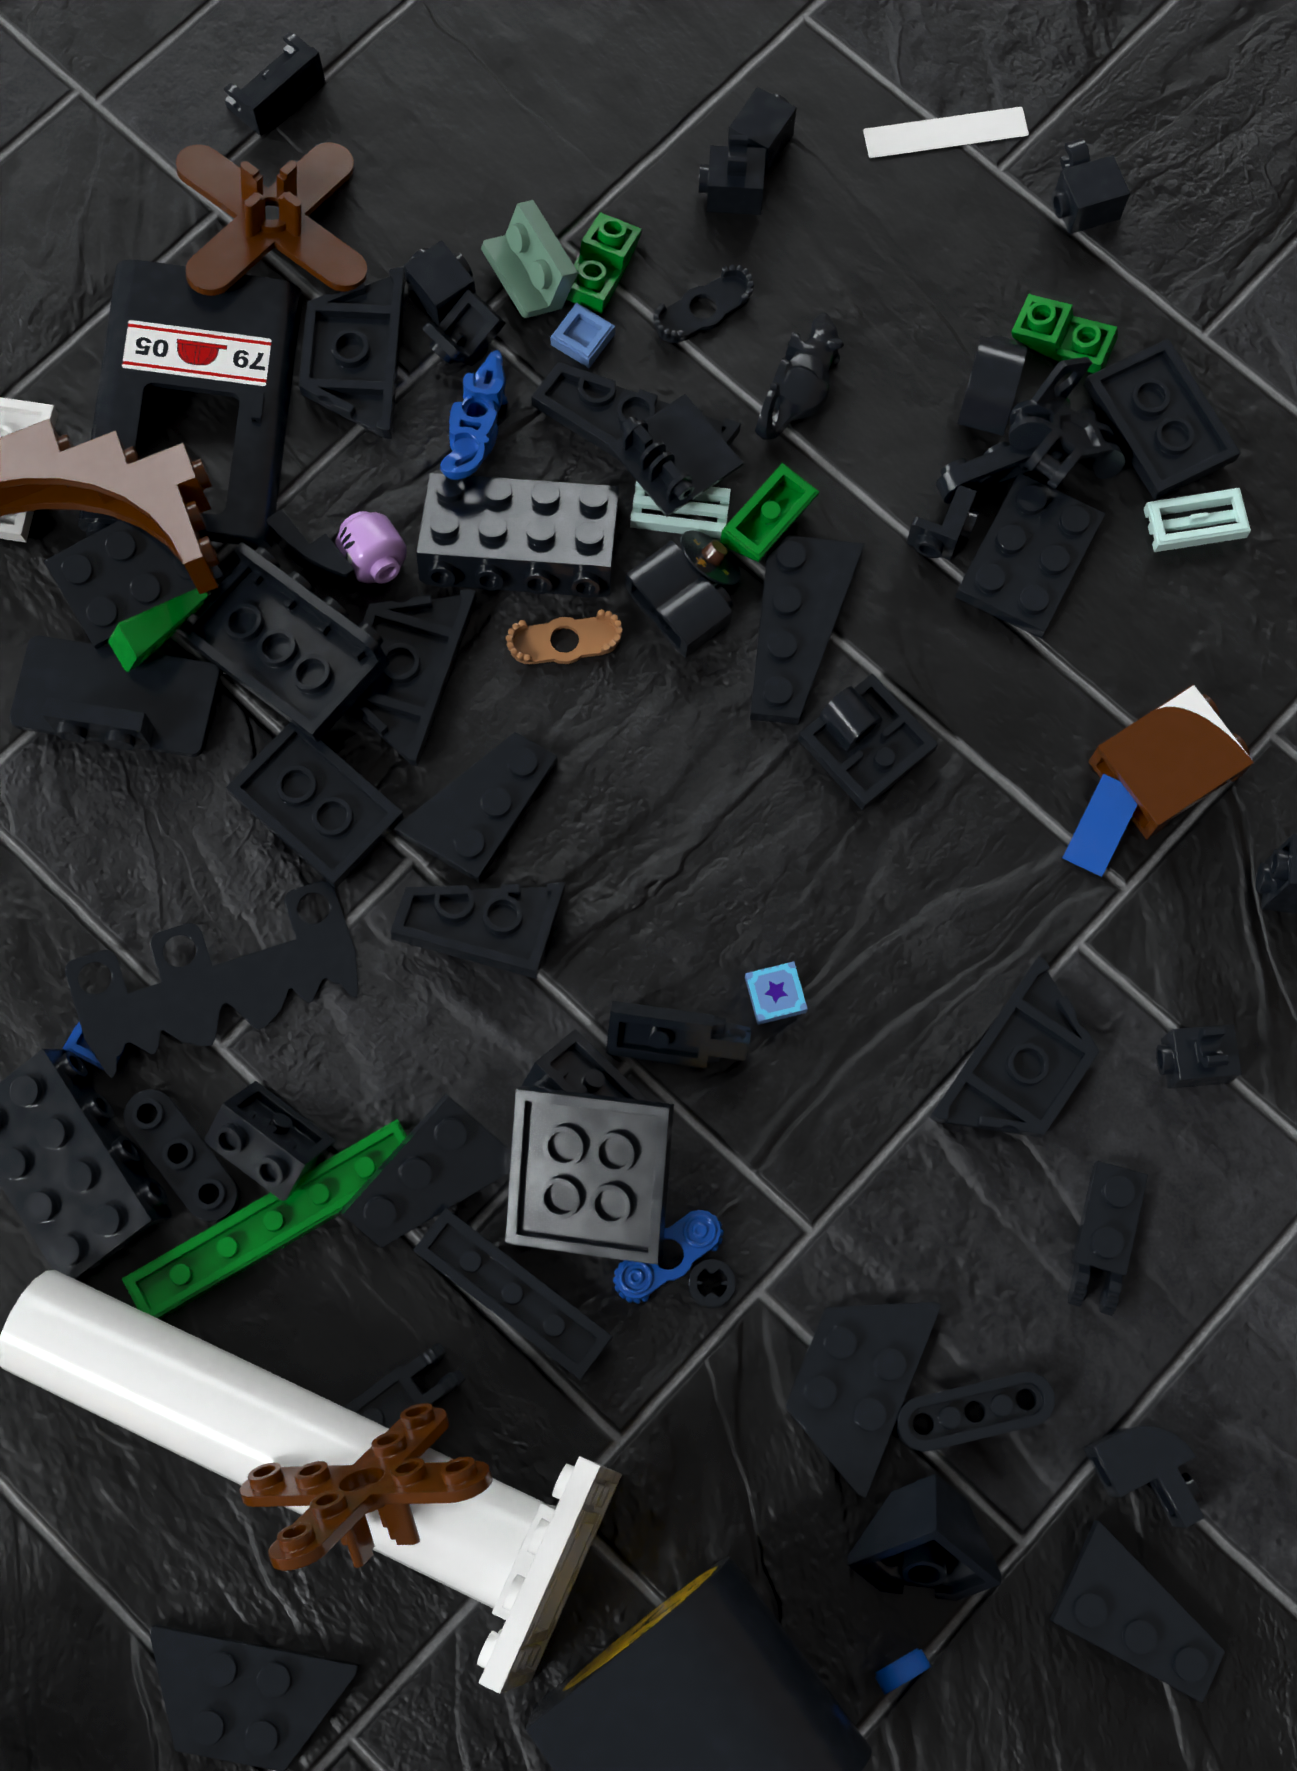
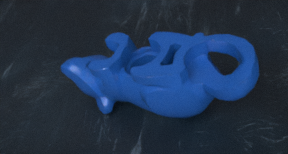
[440,350,508,480]

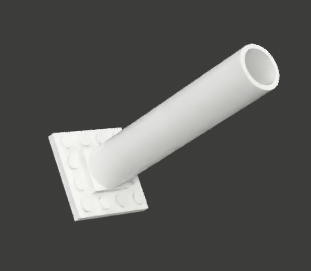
[0,1270,622,1694]

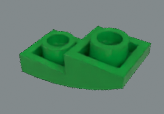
[566,212,642,314]
[1011,294,1118,373]

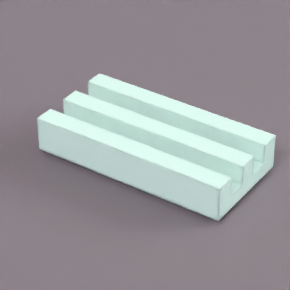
[630,481,731,539]
[1144,488,1251,552]

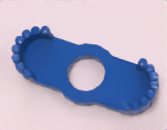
[613,1210,724,1304]

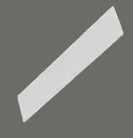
[863,107,1029,158]

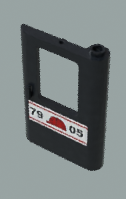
[78,259,303,549]

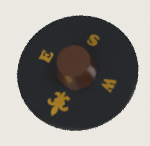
[680,530,740,586]

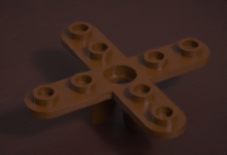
[176,142,367,296]
[240,1403,493,1571]

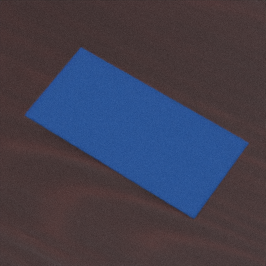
[1062,773,1138,877]

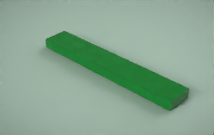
[122,1119,407,1320]

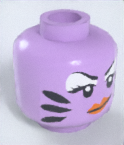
[335,511,407,584]

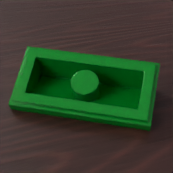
[720,463,820,562]

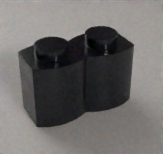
[625,541,733,658]

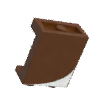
[1088,684,1254,840]

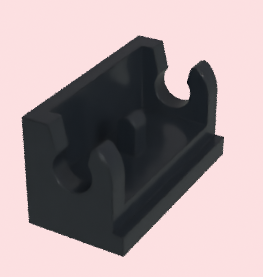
[224,32,325,137]

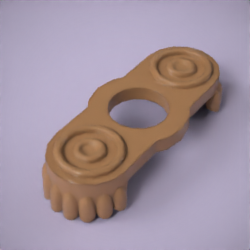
[506,609,622,664]

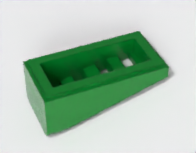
[108,588,208,672]

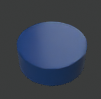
[875,1648,932,1695]

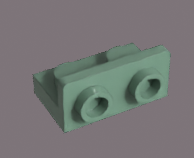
[481,200,578,318]

